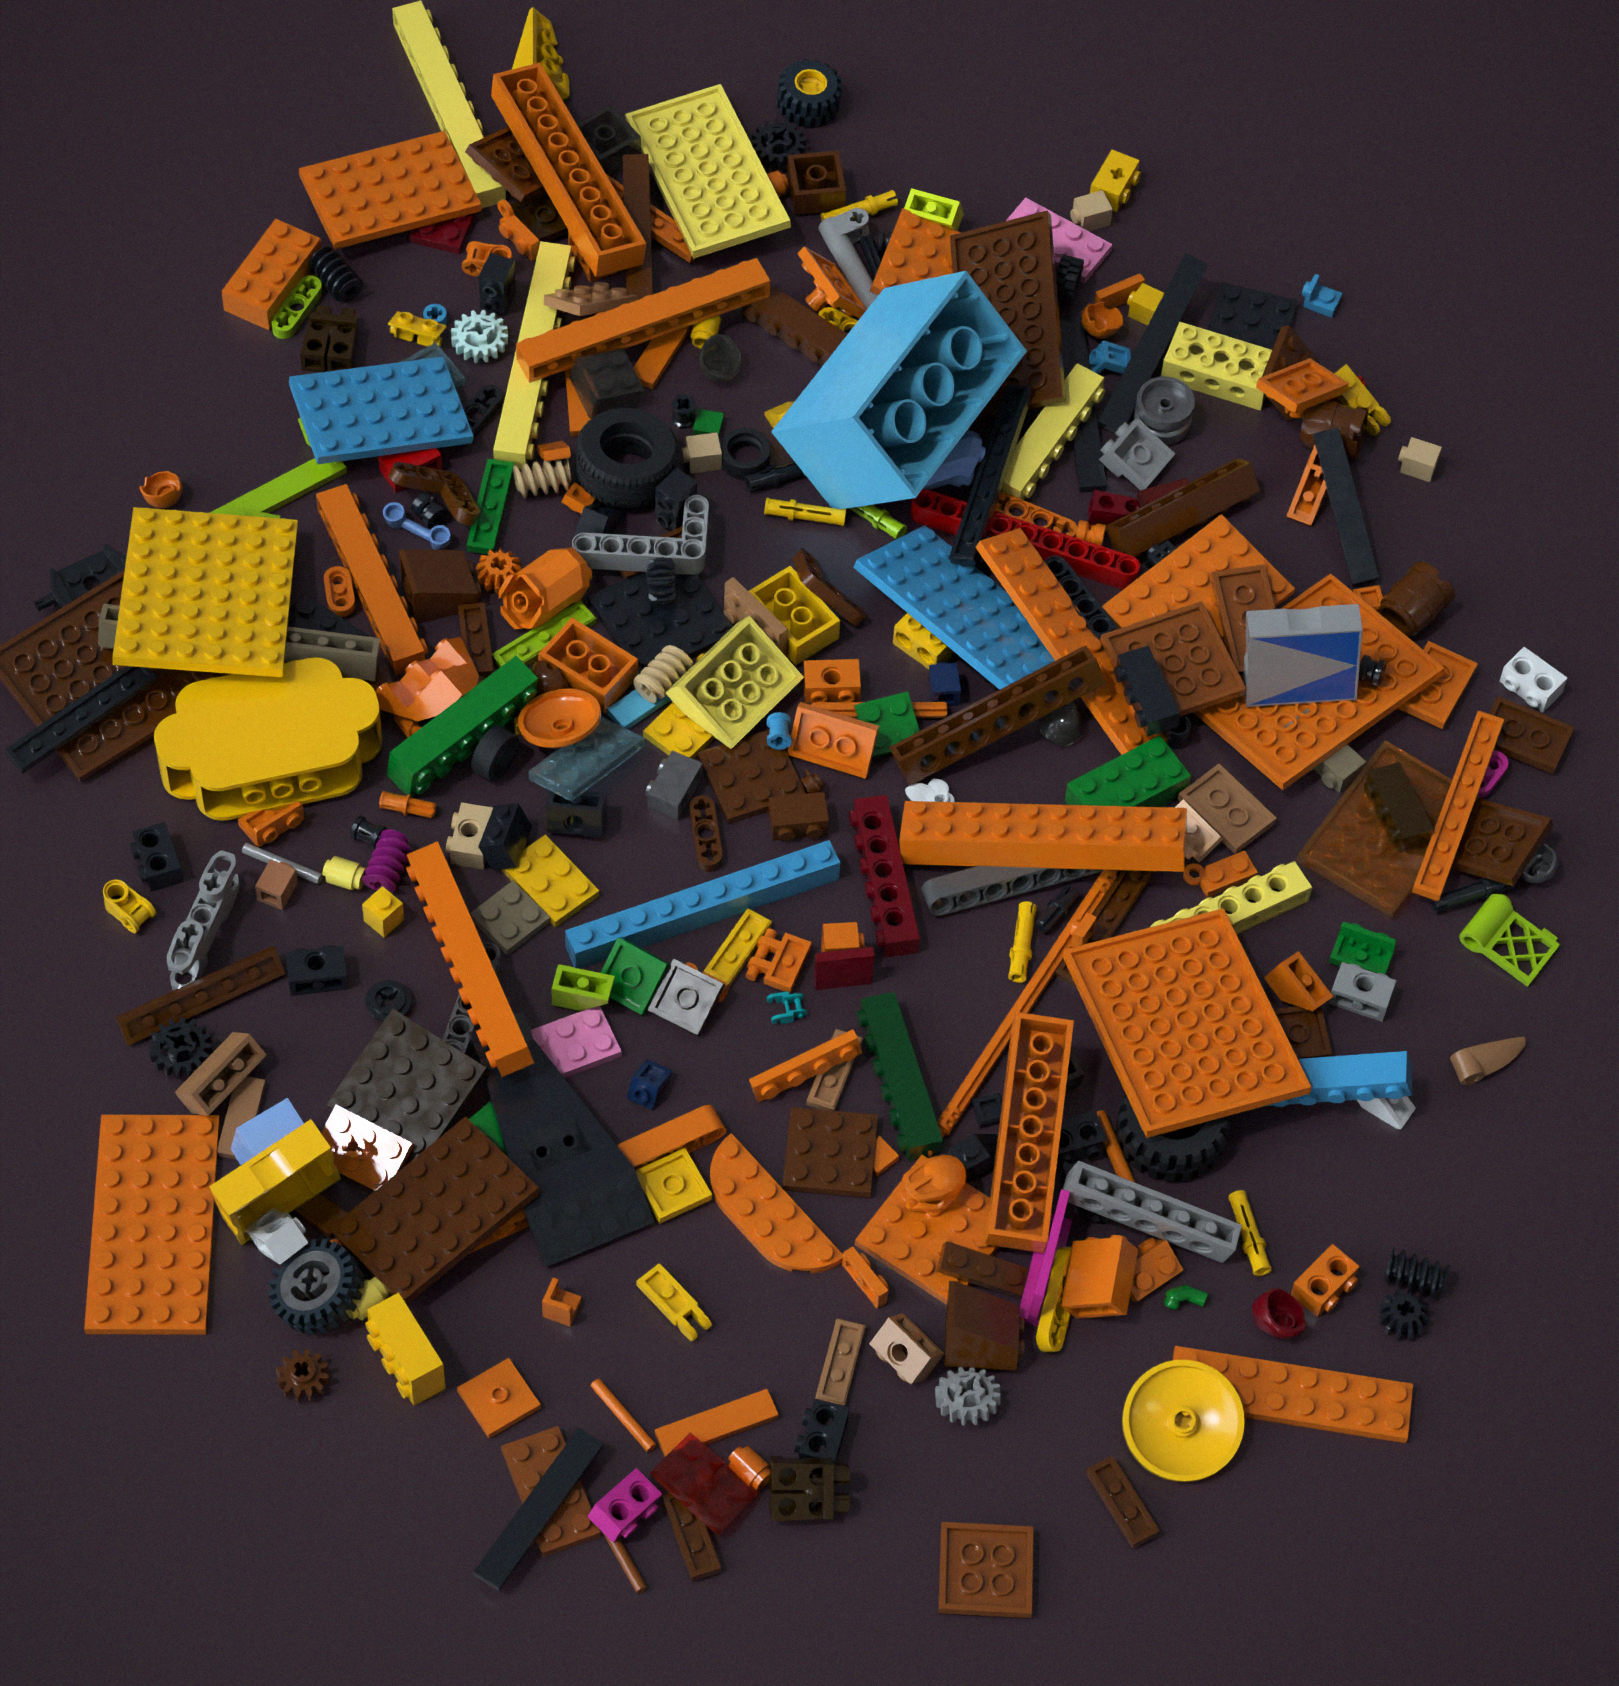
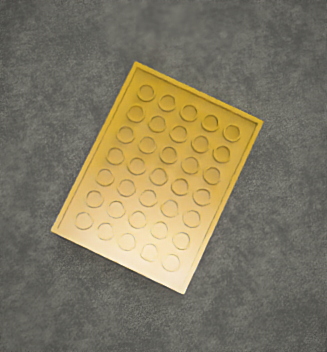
[113,507,298,677]

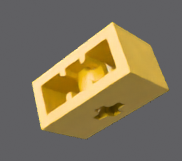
[1090,150,1141,212]

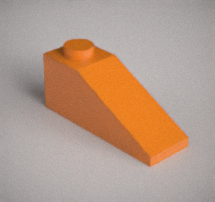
[1286,445,1327,526]

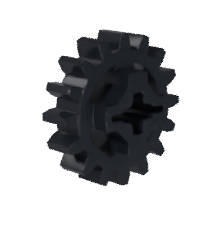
[751,119,806,170]
[148,1017,213,1079]

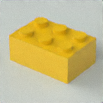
[749,566,840,666]
[365,1293,446,1406]

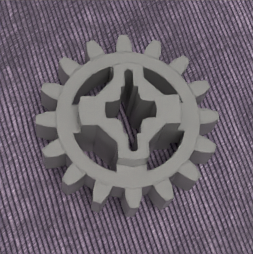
[935,1367,1001,1426]

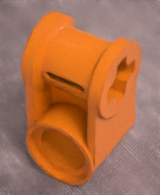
[461,241,512,276]

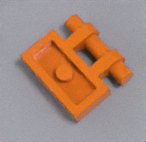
[745,928,812,993]

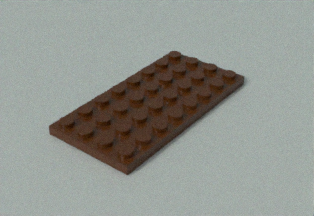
[950,210,1066,423]

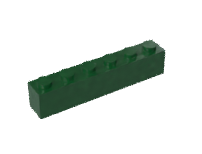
[856,991,943,1162]

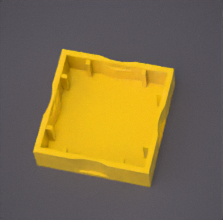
[209,1119,341,1245]

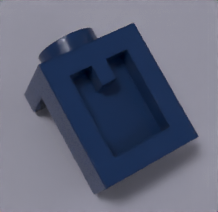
[627,1059,672,1109]

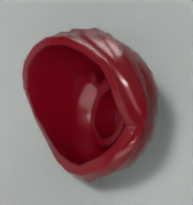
[1252,1288,1307,1339]

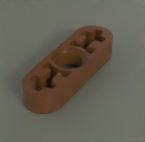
[689,795,722,872]

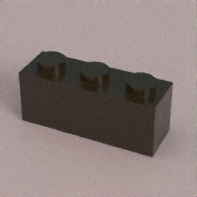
[1364,761,1434,853]

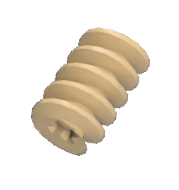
[513,458,571,498]
[633,645,693,704]

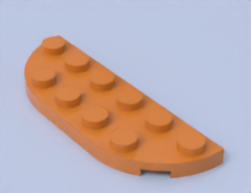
[710,1133,843,1273]

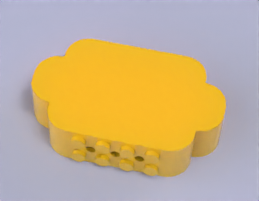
[154,657,383,821]

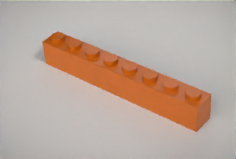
[316,484,428,676]

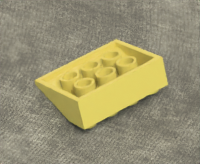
[665,616,804,749]

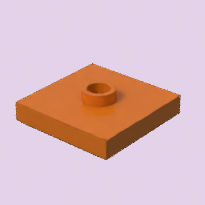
[457,1358,541,1439]

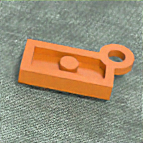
[497,199,540,261]
[1183,851,1258,898]

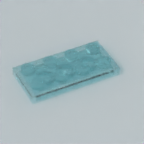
[529,717,645,802]

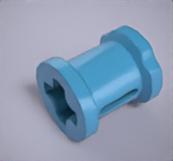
[767,712,792,750]

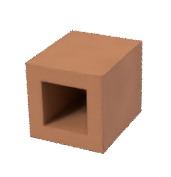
[255,859,298,910]

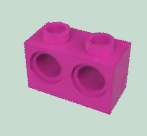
[587,1468,662,1543]

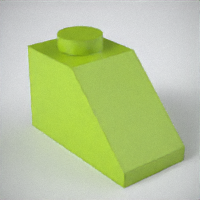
[551,964,615,1011]

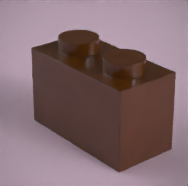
[768,792,829,841]

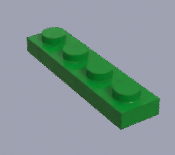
[467,458,514,555]

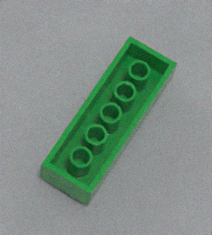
[387,656,538,797]

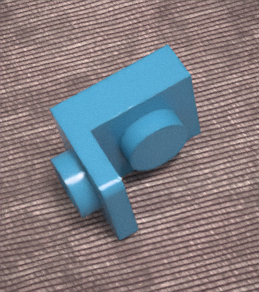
[1301,274,1342,318]
[1089,340,1131,374]

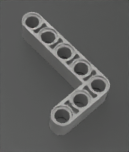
[572,495,709,575]

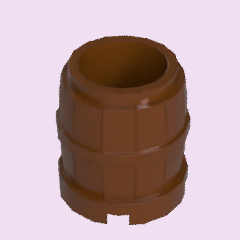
[1300,401,1369,460]
[1379,561,1455,637]

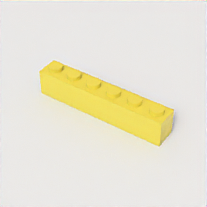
[1001,363,1105,500]

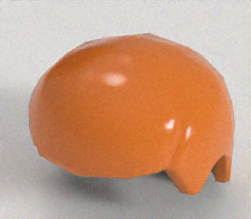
[1081,302,1123,340]
[139,471,183,508]

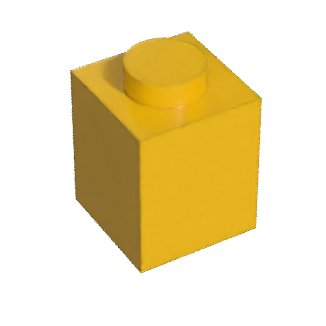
[1127,283,1164,326]
[362,886,404,938]

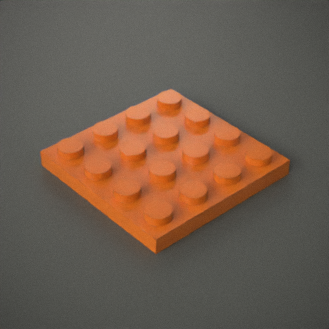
[870,208,961,295]
[854,1155,999,1305]

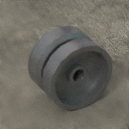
[1134,376,1195,445]

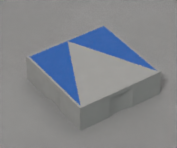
[1243,604,1363,707]

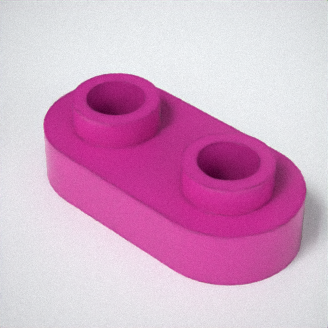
[1476,750,1508,798]

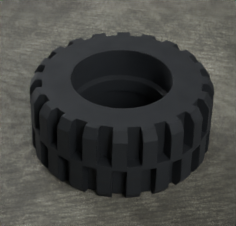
[1116,1092,1230,1182]

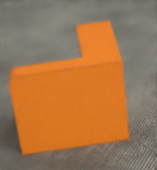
[542,1277,582,1327]

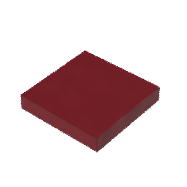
[814,947,874,990]

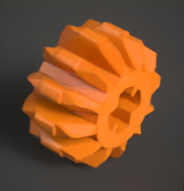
[476,548,522,595]

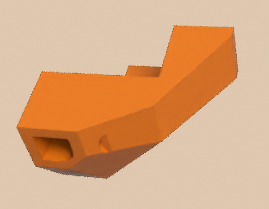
[375,637,479,721]

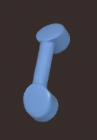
[383,502,451,550]

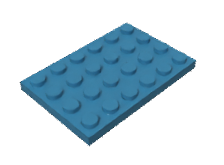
[289,357,474,464]

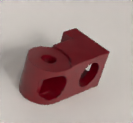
[1088,490,1140,525]

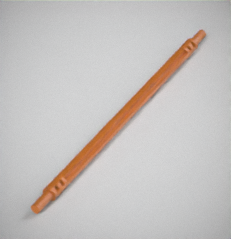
[928,870,1119,1156]

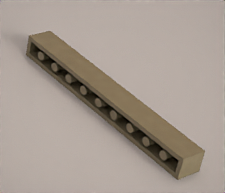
[98,604,380,681]

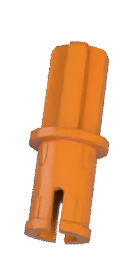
[379,791,436,818]

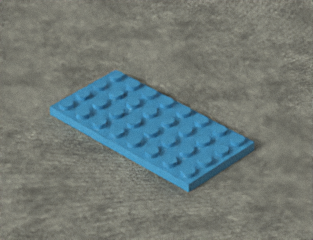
[853,525,1055,689]

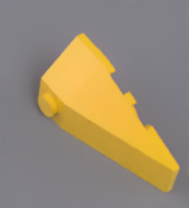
[512,7,569,99]

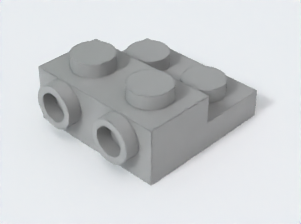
[1099,418,1175,492]

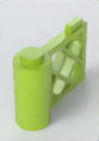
[1459,894,1560,987]

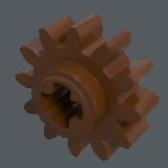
[276,1348,330,1403]

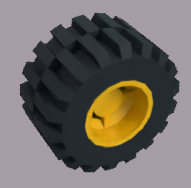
[776,59,842,128]

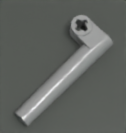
[818,208,878,309]

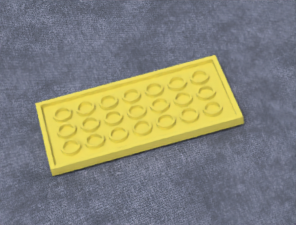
[625,84,791,259]

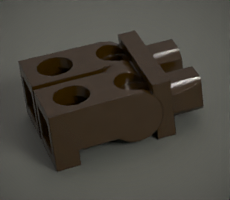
[300,305,359,372]
[769,1456,850,1521]

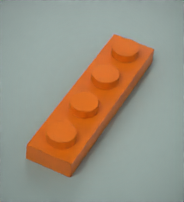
[749,1029,862,1103]

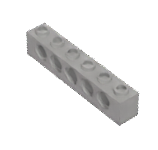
[1063,1161,1242,1263]

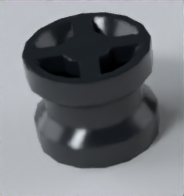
[1358,655,1387,687]

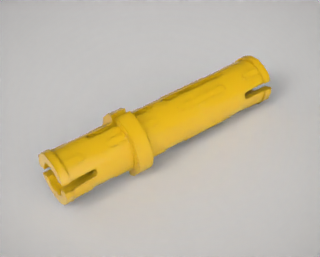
[821,190,898,221]
[764,498,846,526]
[1008,901,1037,983]
[1228,1190,1272,1276]

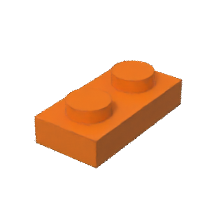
[842,1246,889,1309]

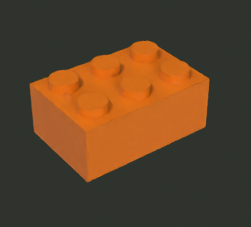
[538,617,638,714]

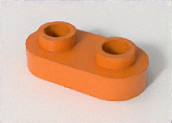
[324,566,355,617]

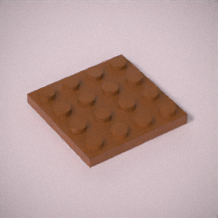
[1100,601,1246,717]

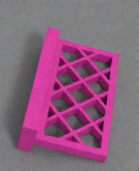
[1019,1189,1072,1327]

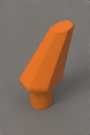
[394,714,422,738]

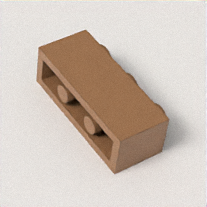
[174,1032,266,1116]

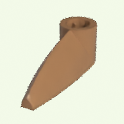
[1450,1036,1526,1086]

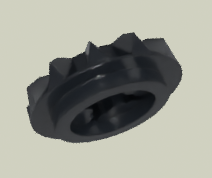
[365,980,411,1023]

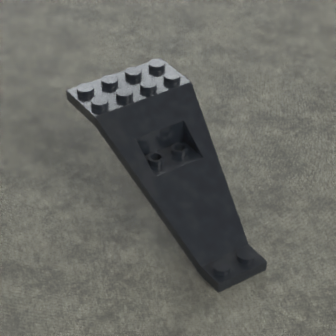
[468,1011,654,1267]

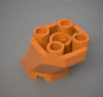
[498,547,592,629]

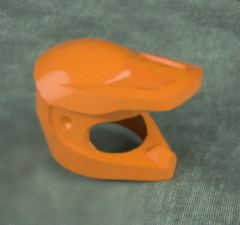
[902,1155,966,1212]

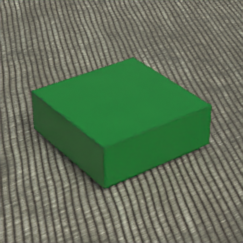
[693,409,724,438]

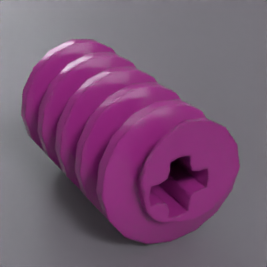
[361,829,412,893]

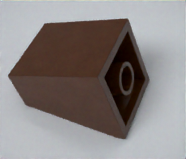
[399,549,482,624]
[944,1281,1024,1370]

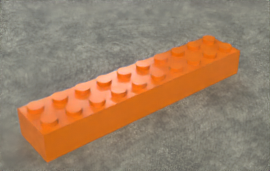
[491,63,646,277]
[899,801,1187,872]

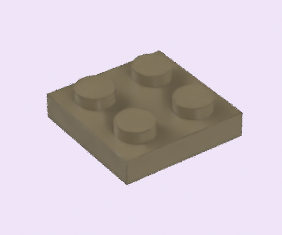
[470,881,551,956]

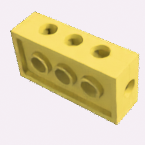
[1161,322,1272,411]

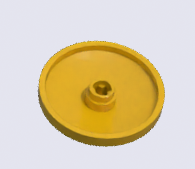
[1122,1360,1244,1483]

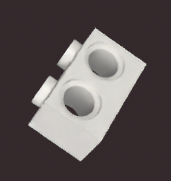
[1500,647,1567,713]
[247,1207,308,1264]

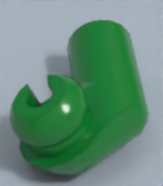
[1164,1285,1208,1310]

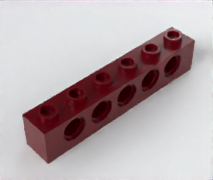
[849,795,920,958]

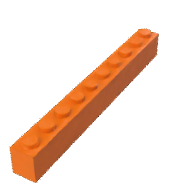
[516,258,770,383]
[406,841,534,1077]

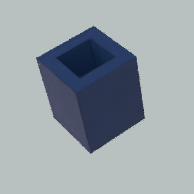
[928,662,961,706]

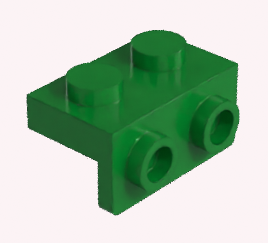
[1329,922,1397,974]

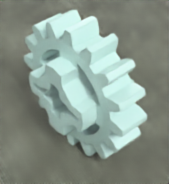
[451,310,508,363]

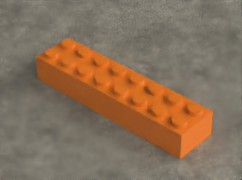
[985,1012,1074,1253]

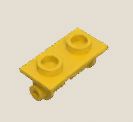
[388,311,447,349]

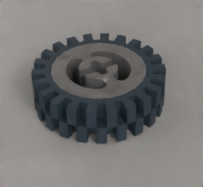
[268,1239,364,1335]

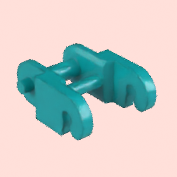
[766,991,808,1024]

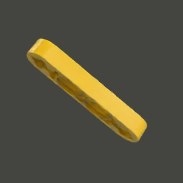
[1036,1246,1072,1352]

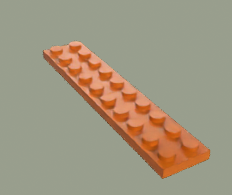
[975,528,1168,755]

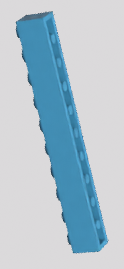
[565,840,840,969]

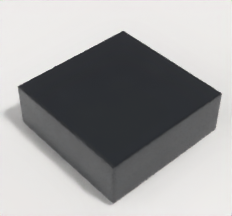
[971,1093,1002,1129]

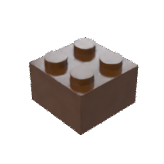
[787,150,846,215]

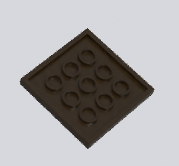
[326,1008,489,1160]

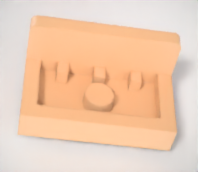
[1175,799,1223,863]

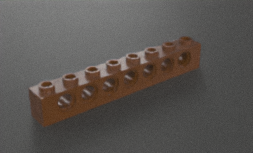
[889,645,1106,786]

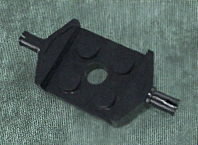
[33,544,126,612]

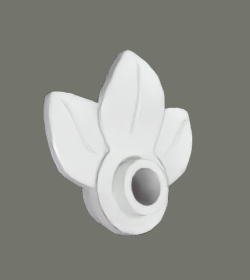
[905,778,955,802]

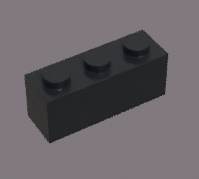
[1114,646,1180,737]

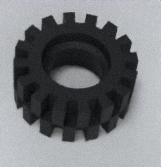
[1056,254,1084,305]

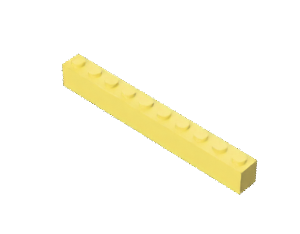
[392,1,507,209]
[493,241,576,469]

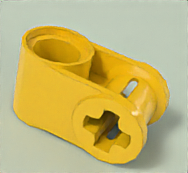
[103,879,156,933]

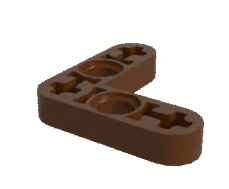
[388,462,480,526]
[792,548,866,626]

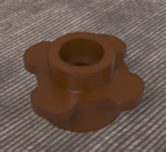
[800,769,825,793]

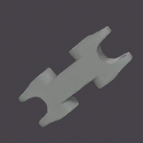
[167,850,240,990]

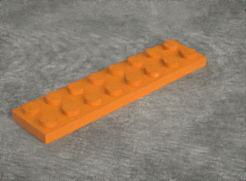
[1172,1346,1413,1443]

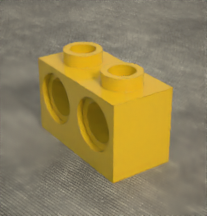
[893,613,953,669]

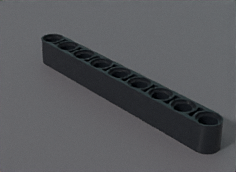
[1045,556,1191,749]

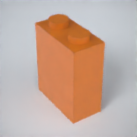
[1061,1235,1138,1319]

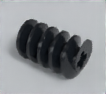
[309,246,364,302]
[1384,1246,1450,1299]

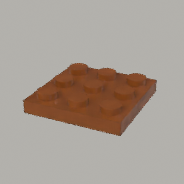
[938,1522,1034,1618]

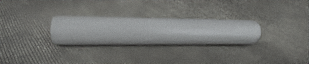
[242,843,323,884]

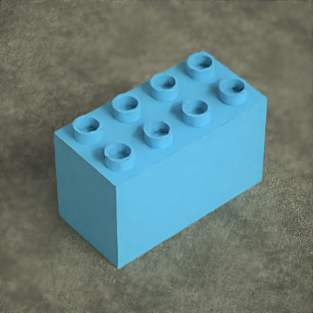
[771,271,1027,509]

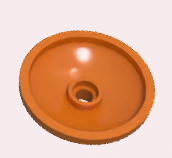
[518,689,601,748]

